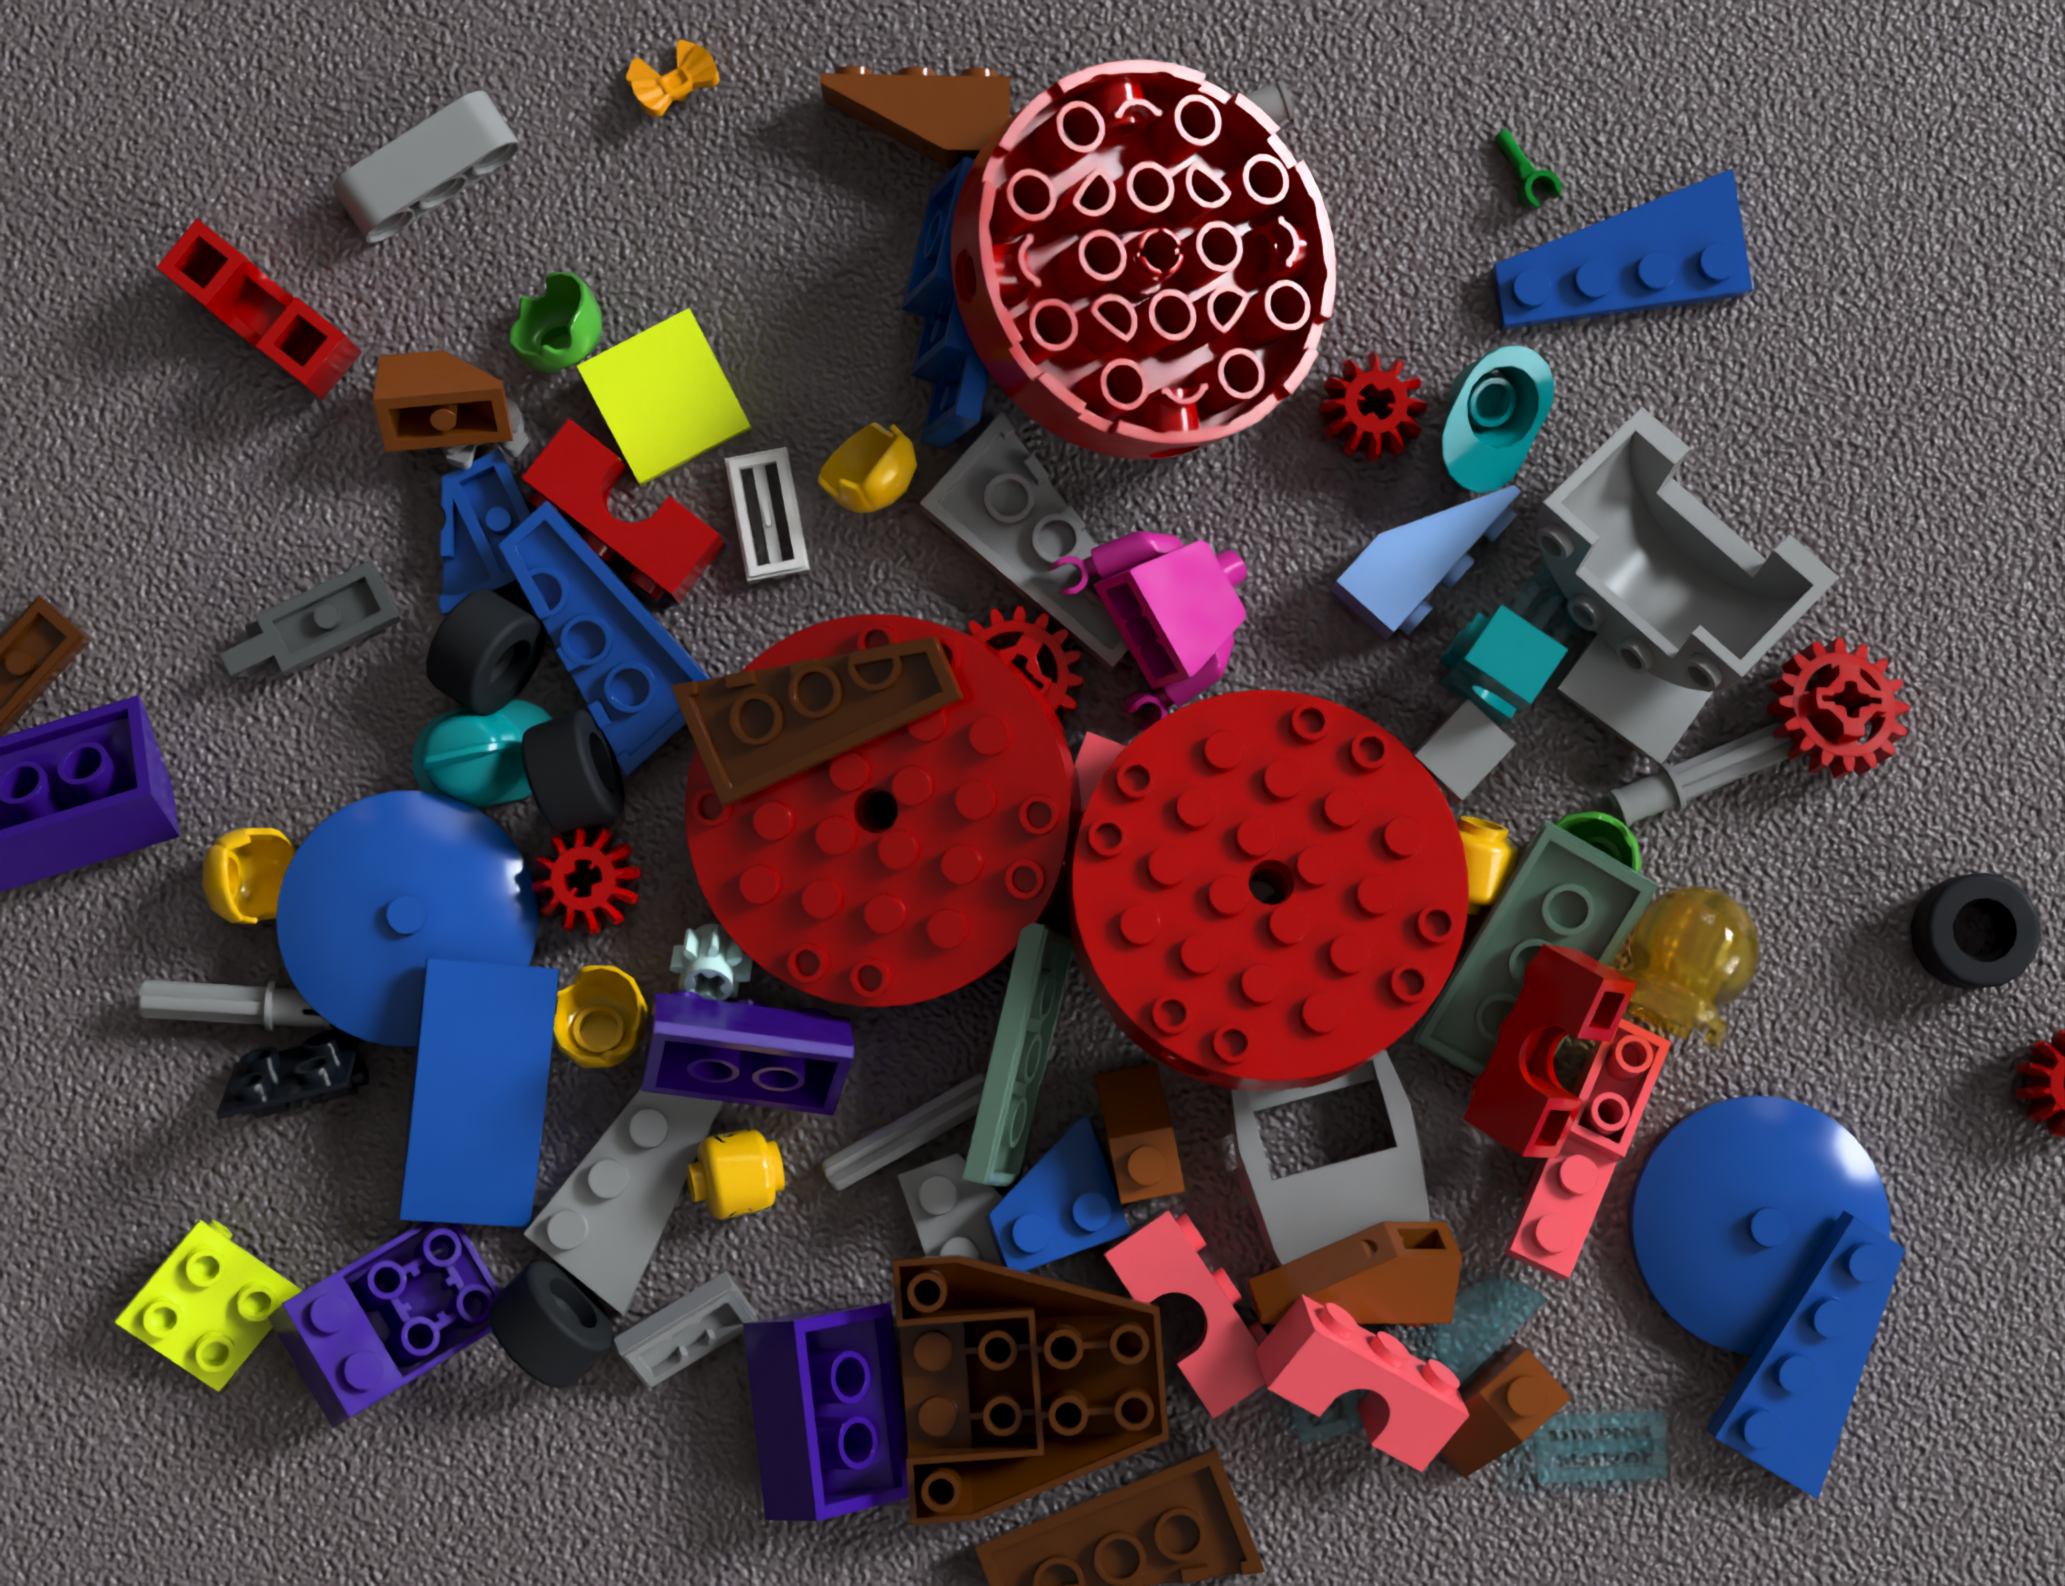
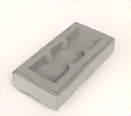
[614,1271,758,1389]

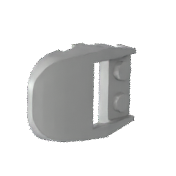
[1227,1050,1429,1267]

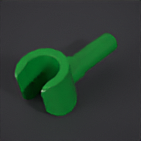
[1495,129,1562,210]

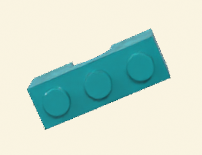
[1439,604,1568,725]

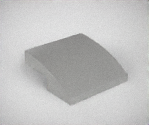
[1555,632,1713,766]

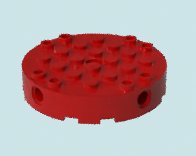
[951,60,1336,460]
[685,614,1081,1007]
[1066,690,1469,1092]

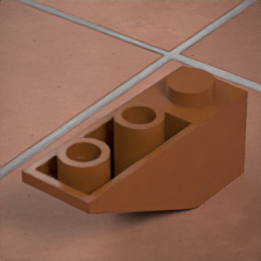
[820,66,1010,168]
[1248,1221,1462,1327]

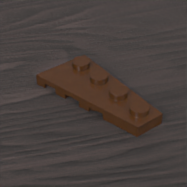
[670,637,965,806]
[974,1446,1265,1586]

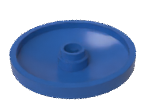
[276,790,538,1048]
[1628,1096,1890,1355]

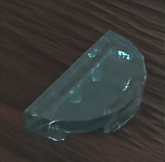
[1435,1278,1548,1385]

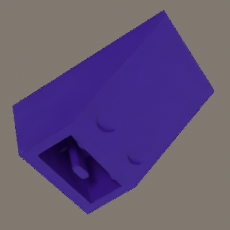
[268,1221,501,1429]

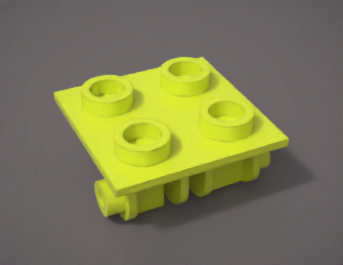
[114,1219,302,1392]

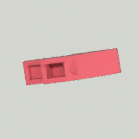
[1504,1018,1672,1282]

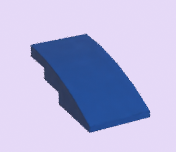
[901,156,988,449]
[399,958,559,1228]

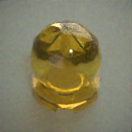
[1613,885,1761,1050]

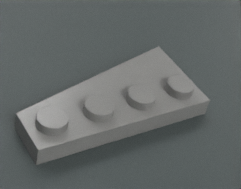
[919,411,1130,672]
[523,1088,724,1315]

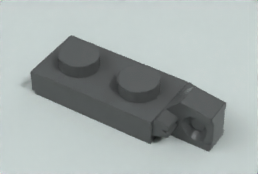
[219,561,402,681]

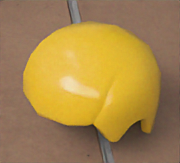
[817,422,917,513]
[201,828,296,925]
[553,965,648,1068]

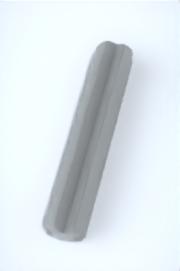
[822,1073,987,1191]

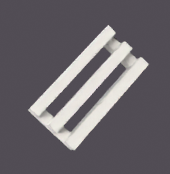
[724,447,811,584]

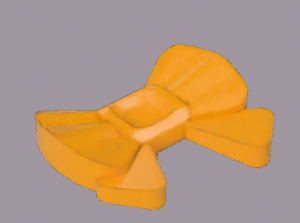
[626,40,720,118]

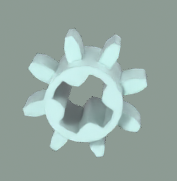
[670,924,753,1001]

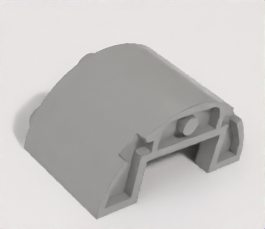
[1535,407,1839,692]

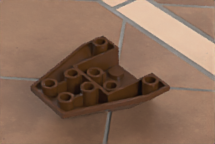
[892,1254,1169,1525]

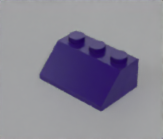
[0,695,180,892]
[641,991,854,1116]
[743,1302,909,1521]

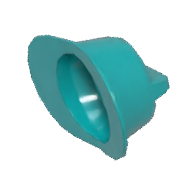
[1441,345,1554,493]
[413,700,553,808]

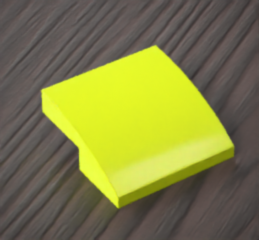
[577,308,752,486]

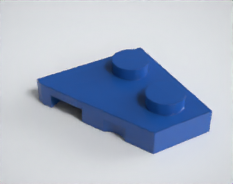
[439,449,532,617]
[985,1116,1131,1272]

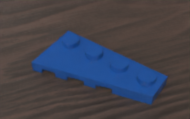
[1491,168,1753,331]
[498,500,711,777]
[1705,1210,1906,1499]

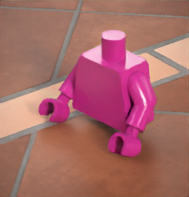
[1049,531,1247,731]

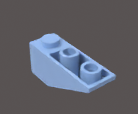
[1330,485,1521,641]

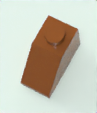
[373,350,513,452]
[1094,1063,1185,1204]
[1440,1341,1571,1478]

